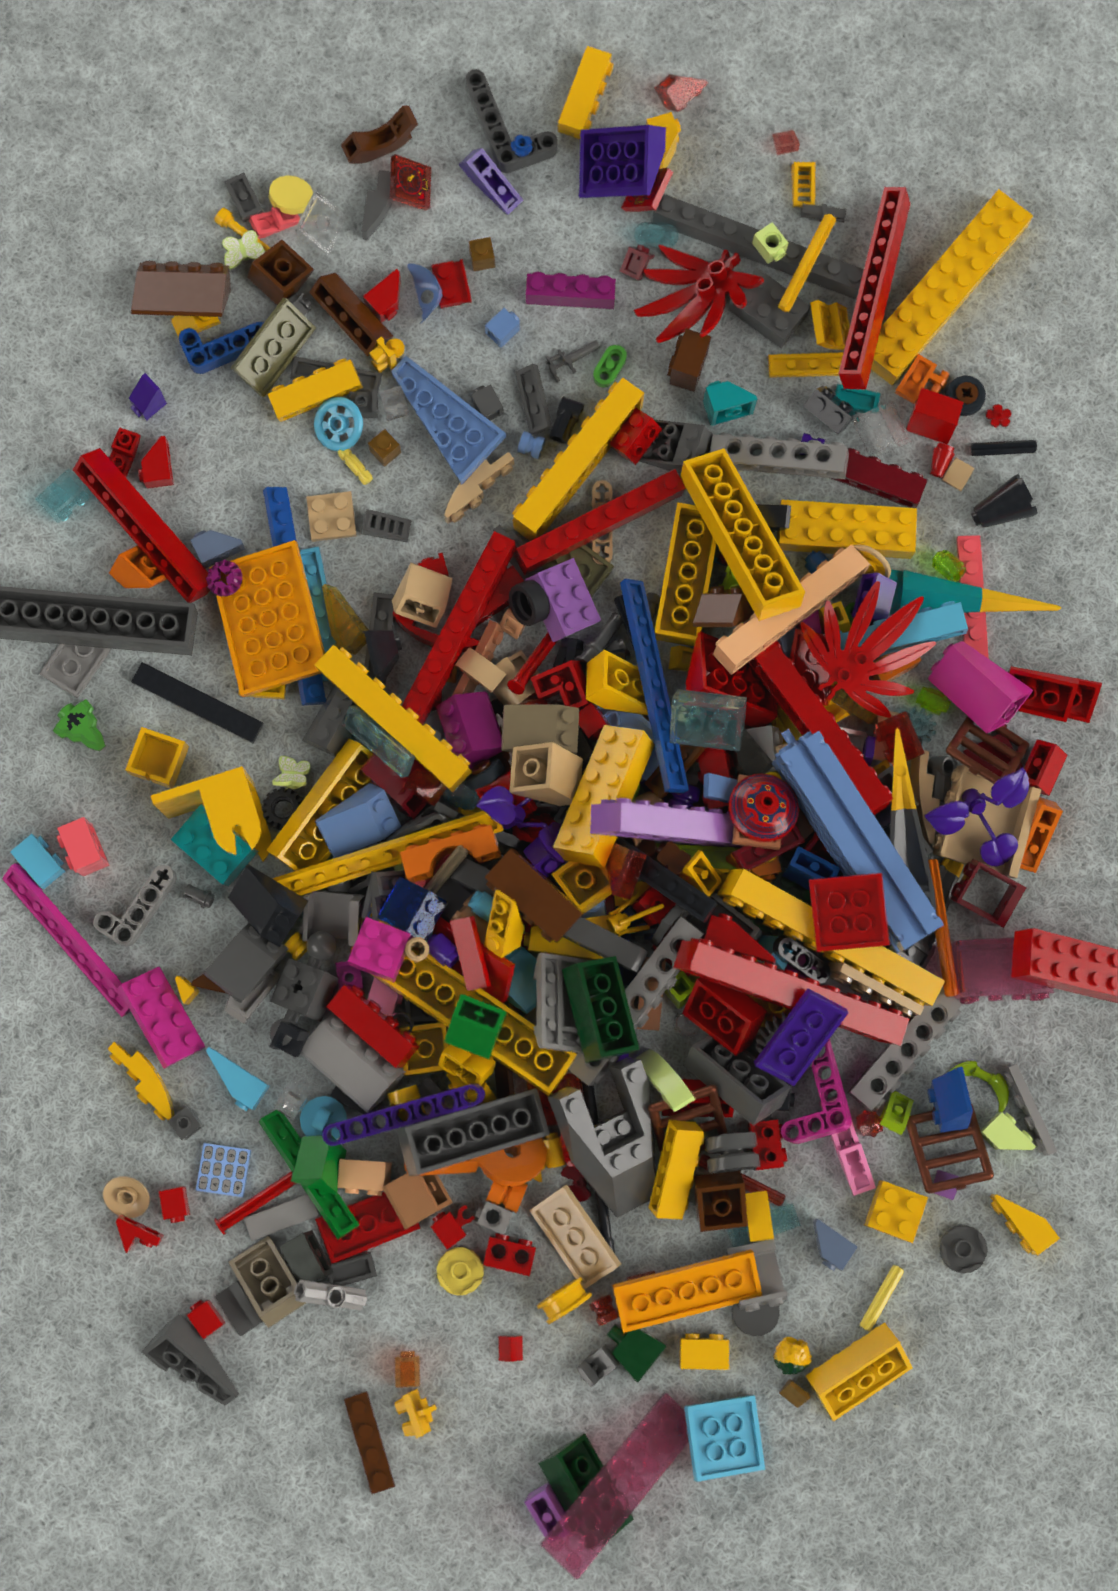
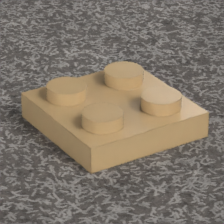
[306,491,357,542]

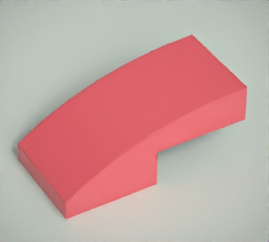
[249,206,301,239]

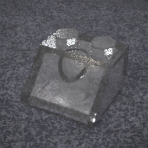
[853,402,912,458]

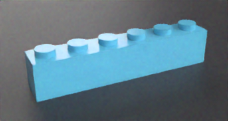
[840,601,968,656]

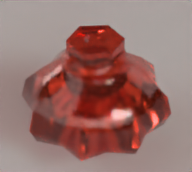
[856,1110,883,1137]

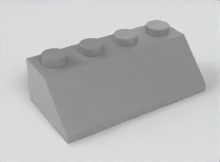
[300,1013,405,1113]

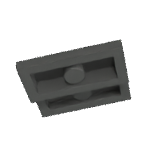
[371,870,409,922]

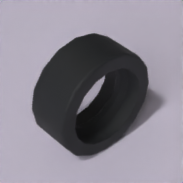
[509,580,549,626]

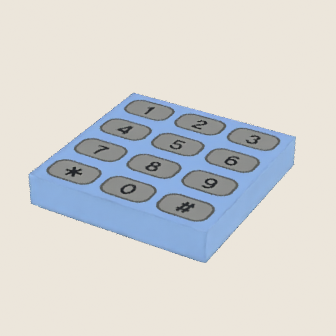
[196,1143,251,1197]

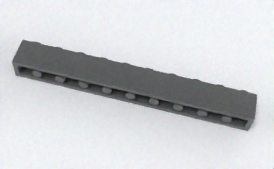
[652,194,864,300]

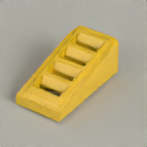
[791,162,816,207]

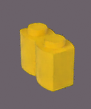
[438,1045,496,1085]

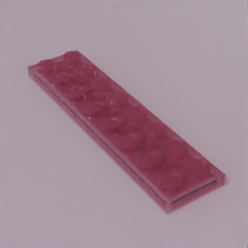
[539,1393,689,1580]

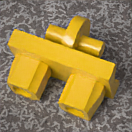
[369,336,405,373]
[394,1389,437,1438]

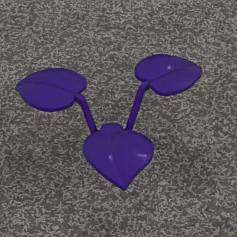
[925,768,1029,866]
[477,786,566,864]

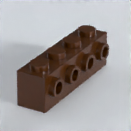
[309,272,393,356]

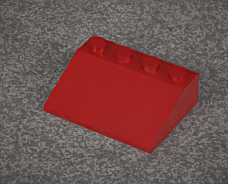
[686,631,777,728]

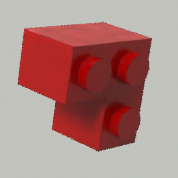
[530,660,594,710]

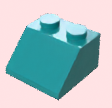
[703,381,757,426]

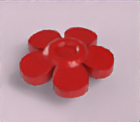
[986,404,1012,427]

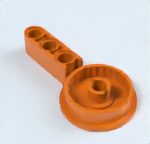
[404,1137,547,1186]

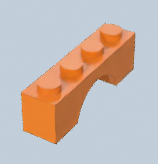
[400,824,502,884]

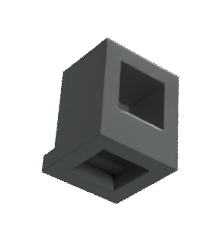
[347,390,378,419]

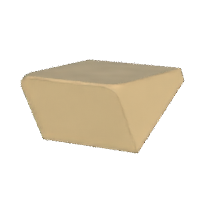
[942,458,975,491]

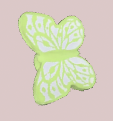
[222,230,266,270]
[272,756,311,789]

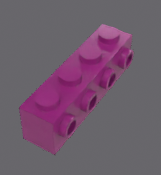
[526,272,616,309]

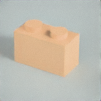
[337,1159,392,1196]

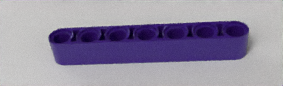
[322,1083,485,1146]

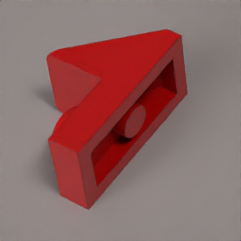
[116,1214,164,1254]

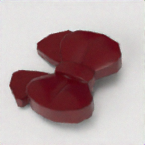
[561,1165,591,1202]

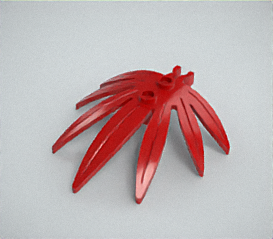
[634,244,764,343]
[800,581,936,718]

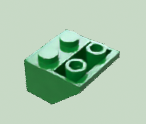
[444,994,507,1060]

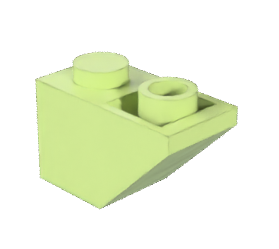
[981,1112,1036,1150]

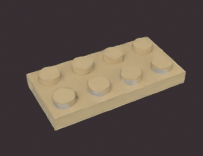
[827,962,924,1017]

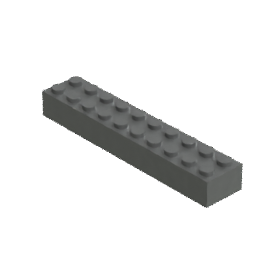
[0,586,198,656]

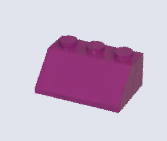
[436,691,502,770]

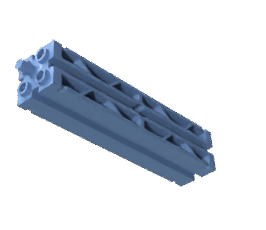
[771,729,944,953]

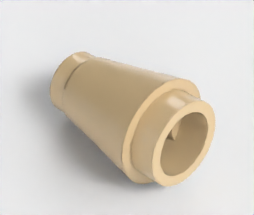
[405,937,429,961]

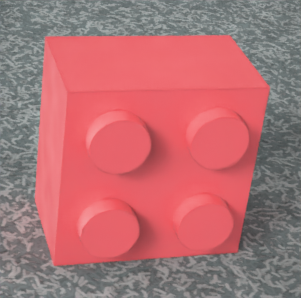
[57,817,110,876]

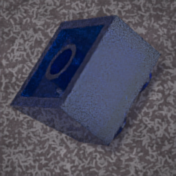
[377,877,448,941]

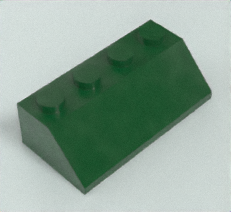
[538,1433,634,1551]

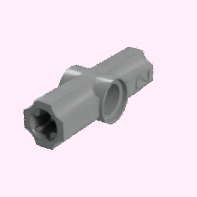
[294,1280,367,1310]

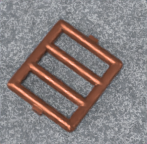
[946,716,1030,784]
[648,1084,728,1155]
[906,1103,994,1194]

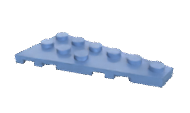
[391,356,506,485]

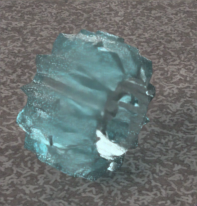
[899,707,937,747]
[442,781,480,810]

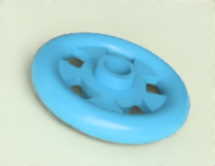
[314,397,363,451]

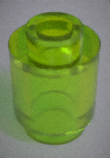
[932,550,966,582]
[915,686,951,716]

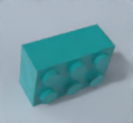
[170,804,259,887]

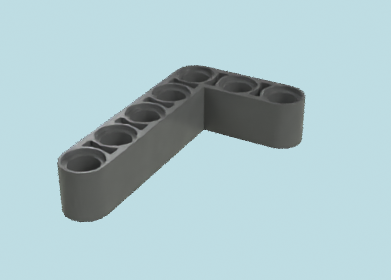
[466,69,558,173]

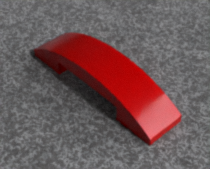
[393,611,479,652]

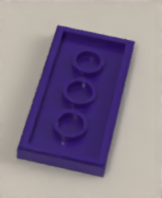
[754,988,848,1086]

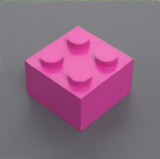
[348,917,412,983]

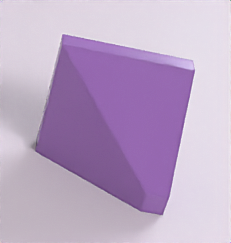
[933,1170,959,1200]

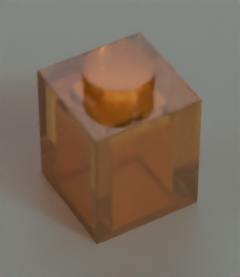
[395,1351,421,1387]

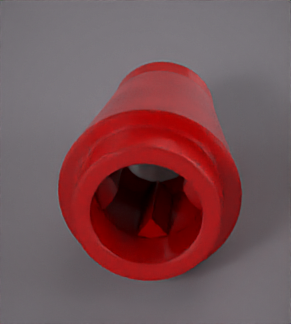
[930,443,955,478]

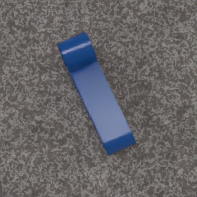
[179,322,264,374]

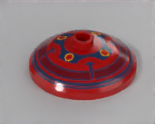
[728,774,799,843]

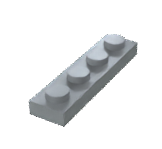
[1003,1064,1057,1155]

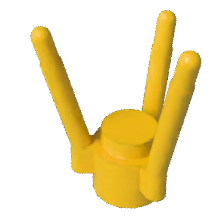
[606,892,664,936]

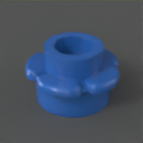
[511,135,533,157]

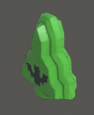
[53,699,106,751]

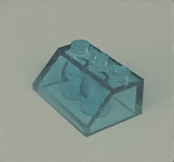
[670,689,747,751]

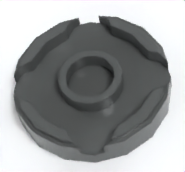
[939,1225,988,1273]
[732,1304,780,1336]

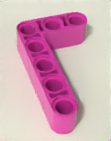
[781,1039,852,1144]

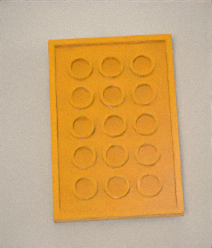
[209,540,325,697]

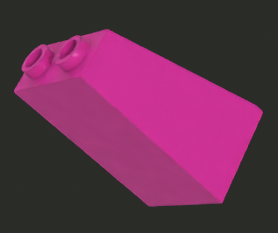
[927,641,1033,734]

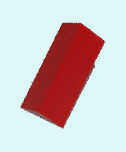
[1008,666,1102,723]

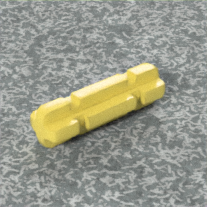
[338,449,373,485]

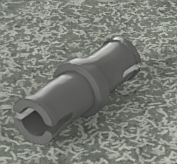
[800,203,846,223]

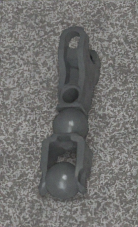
[325,803,448,894]

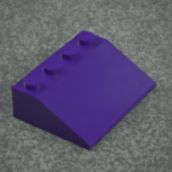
[579,125,666,198]

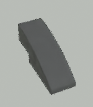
[362,170,398,240]

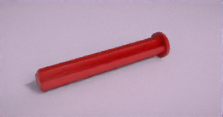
[507,632,558,695]
[214,1171,297,1235]

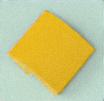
[810,300,850,350]

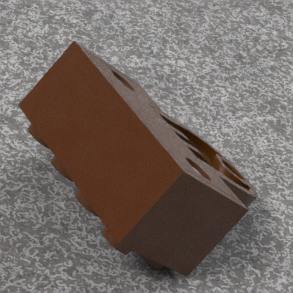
[485,848,584,943]

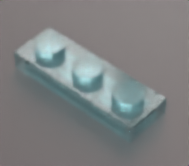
[726,1203,801,1248]

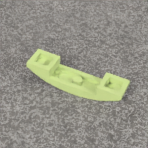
[635,1049,695,1112]

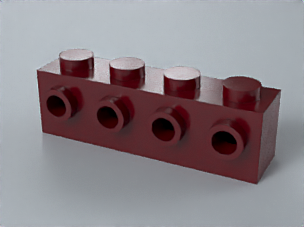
[831,448,928,508]

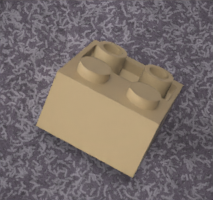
[392,563,452,628]

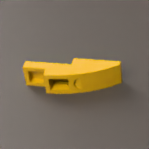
[107,1042,175,1121]

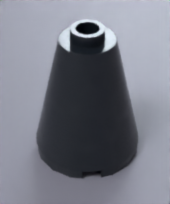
[971,474,1038,528]

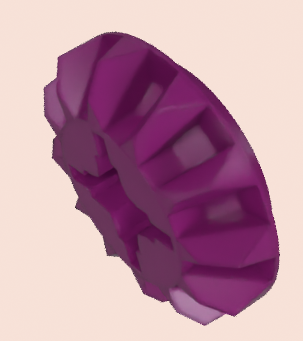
[206,560,242,596]

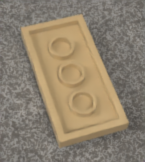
[529,1184,621,1289]

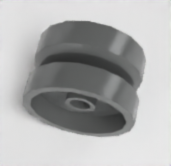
[704,1132,761,1173]

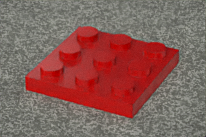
[809,873,890,952]

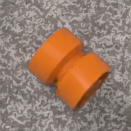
[486,1182,528,1213]

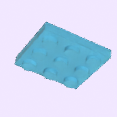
[684,1395,765,1482]

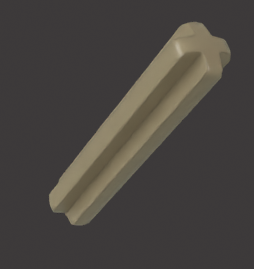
[423,845,468,897]

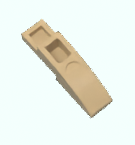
[444,452,514,524]

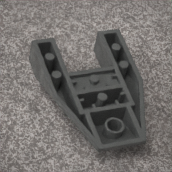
[548,1057,656,1217]

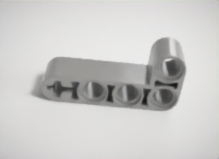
[93,865,177,947]

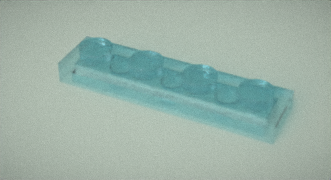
[343,705,415,778]

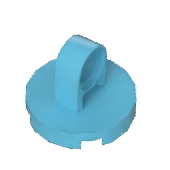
[300,1096,347,1139]

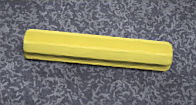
[860,1265,904,1331]

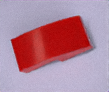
[109,427,141,477]

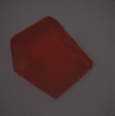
[772,130,800,155]

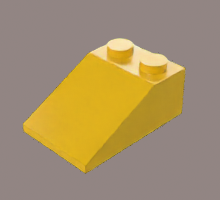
[586,650,648,715]

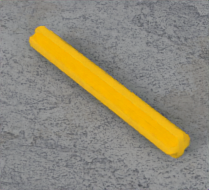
[778,214,836,312]

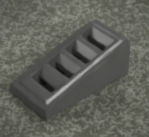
[362,509,412,543]

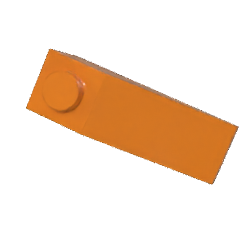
[1020,797,1063,873]

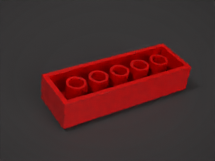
[1011,928,1118,1003]

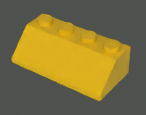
[805,1322,913,1421]

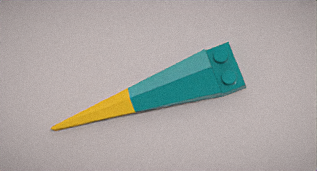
[889,570,1061,615]

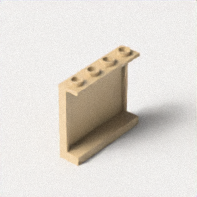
[932,765,1041,878]

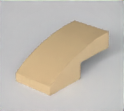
[455,647,507,693]

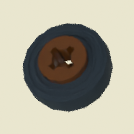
[945,375,986,416]
[464,757,505,790]

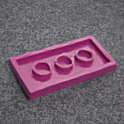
[118,966,206,1069]

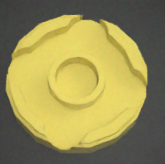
[269,175,313,215]
[437,1247,484,1295]

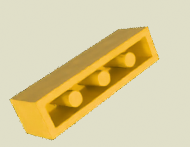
[558,46,614,139]
[268,359,363,422]
[648,1120,704,1220]

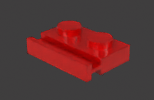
[431,259,472,309]

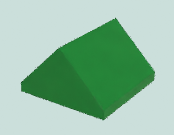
[291,1135,347,1195]

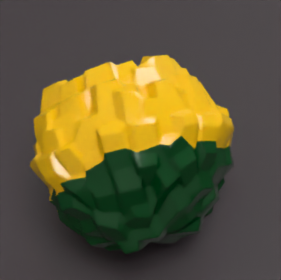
[774,1337,812,1375]

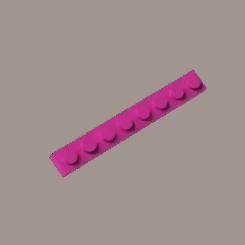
[2,862,130,1017]

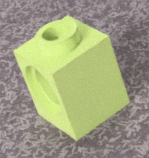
[752,222,788,264]

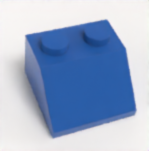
[927,1067,973,1133]

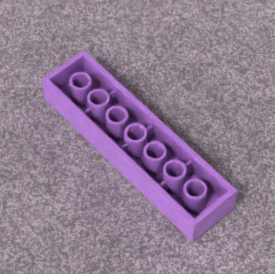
[590,798,743,848]

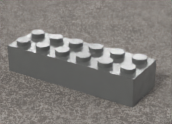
[396,1088,550,1176]

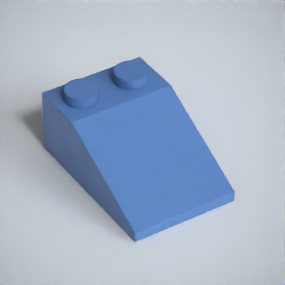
[315,783,401,858]

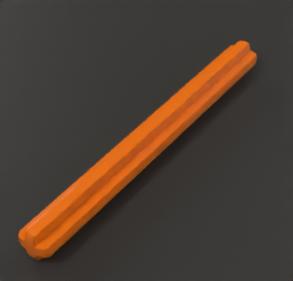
[928,859,959,997]

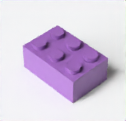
[525,558,601,642]

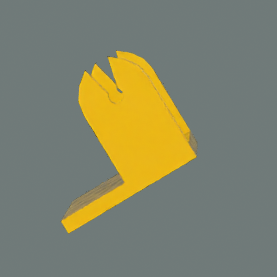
[150,766,272,862]

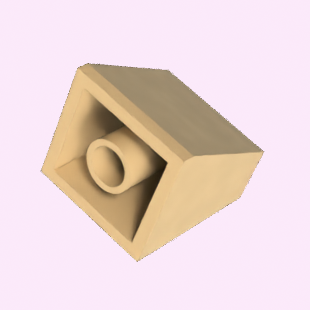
[509,742,583,806]

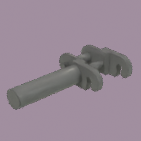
[545,340,600,383]

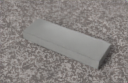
[244,1195,320,1241]

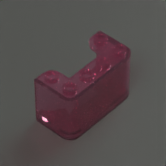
[951,938,1054,1004]

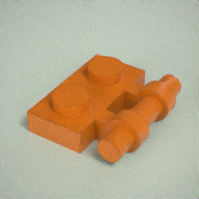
[895,354,950,404]

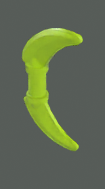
[949,1061,1009,1112]

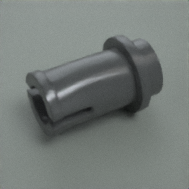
[183,884,215,908]

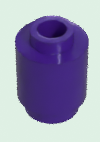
[427,933,459,968]

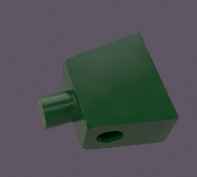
[606,1324,667,1383]

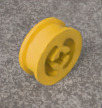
[536,1276,592,1324]

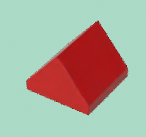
[499,1336,523,1362]

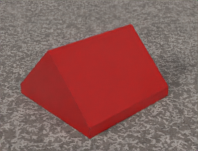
[905,387,964,445]

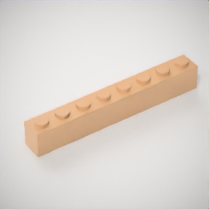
[713,544,870,675]

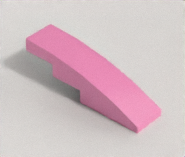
[818,1096,876,1196]

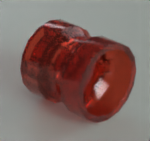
[589,1294,619,1326]

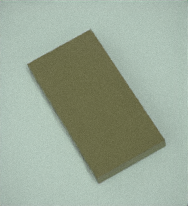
[230,298,316,397]

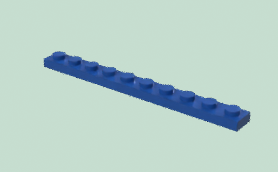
[263,487,326,706]
[620,579,689,793]

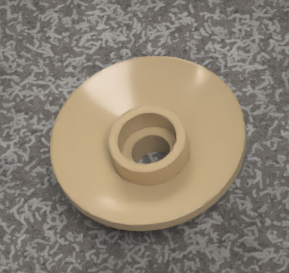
[103,1176,150,1218]

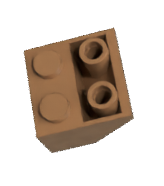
[382,1173,453,1230]

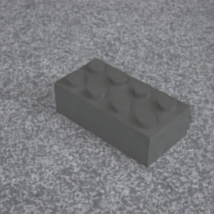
[683,1035,791,1126]

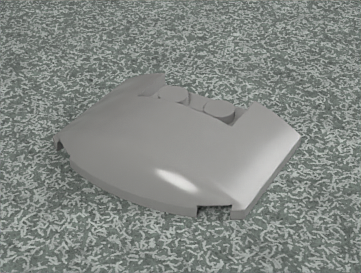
[533,953,590,1053]

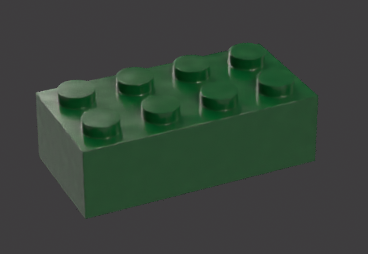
[562,956,640,1063]

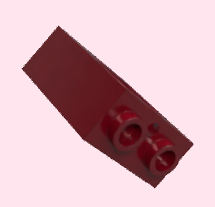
[950,859,1027,928]

